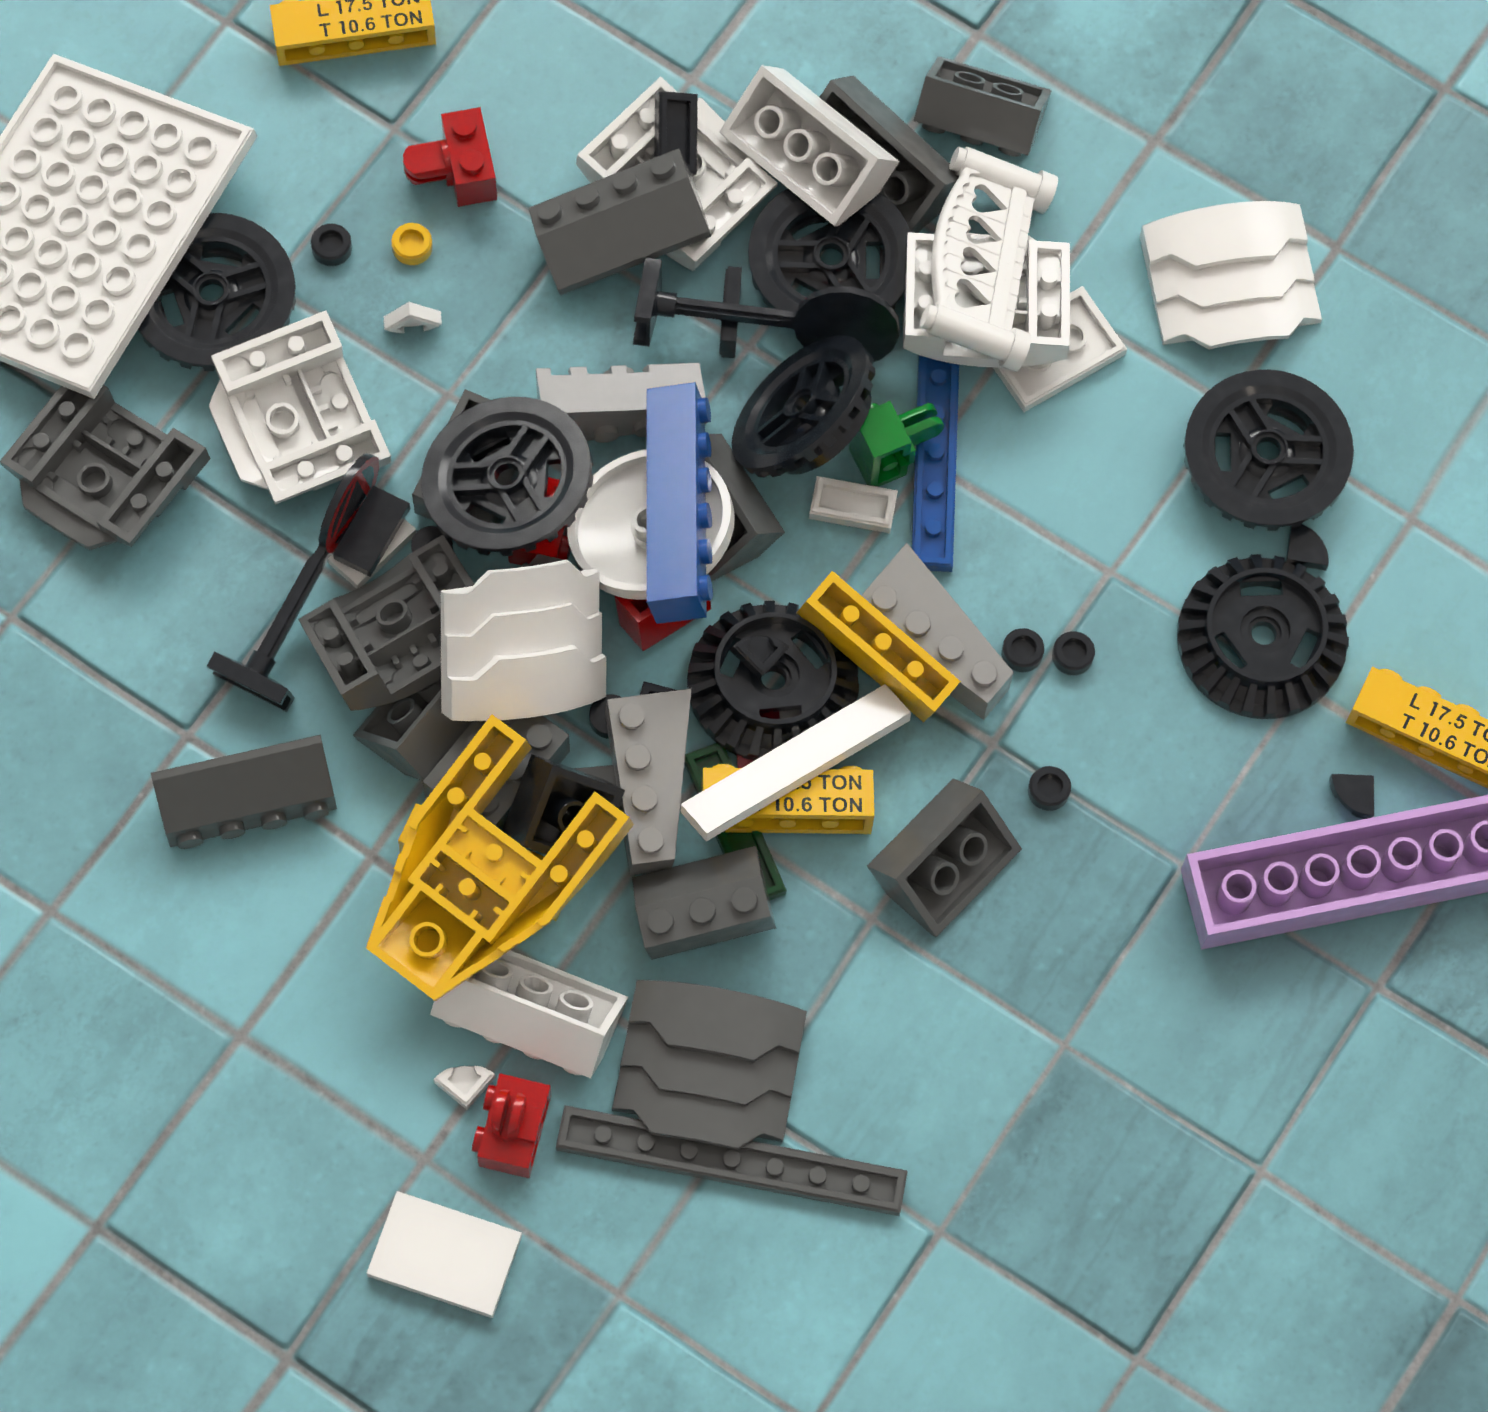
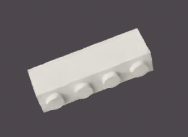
[719,65,900,226]
[430,950,628,1078]

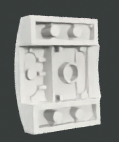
[576,76,778,271]
[1140,201,1322,350]
[903,232,1070,368]
[209,310,391,505]
[441,559,606,721]

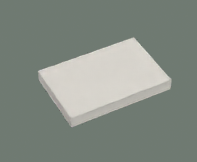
[993,286,1127,412]
[367,1191,522,1318]

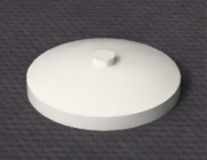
[567,449,735,600]

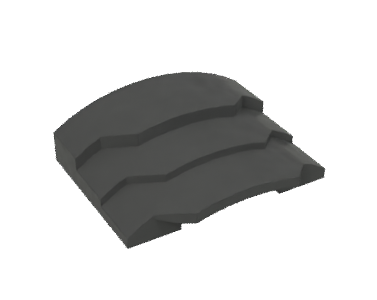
[0,385,210,550]
[298,535,474,711]
[612,980,807,1150]

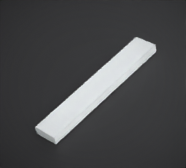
[681,684,911,842]

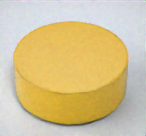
[391,223,433,265]

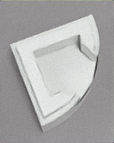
[384,302,442,333]
[433,1066,495,1110]

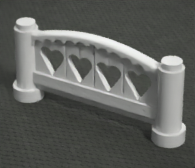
[920,146,1058,372]

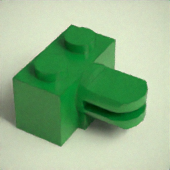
[849,401,945,487]

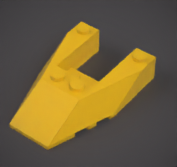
[366,714,634,1001]

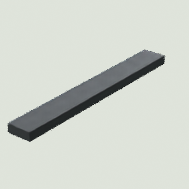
[556,1105,908,1216]

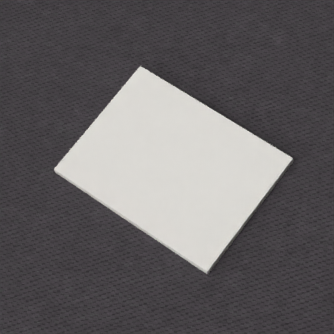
[0,54,258,399]

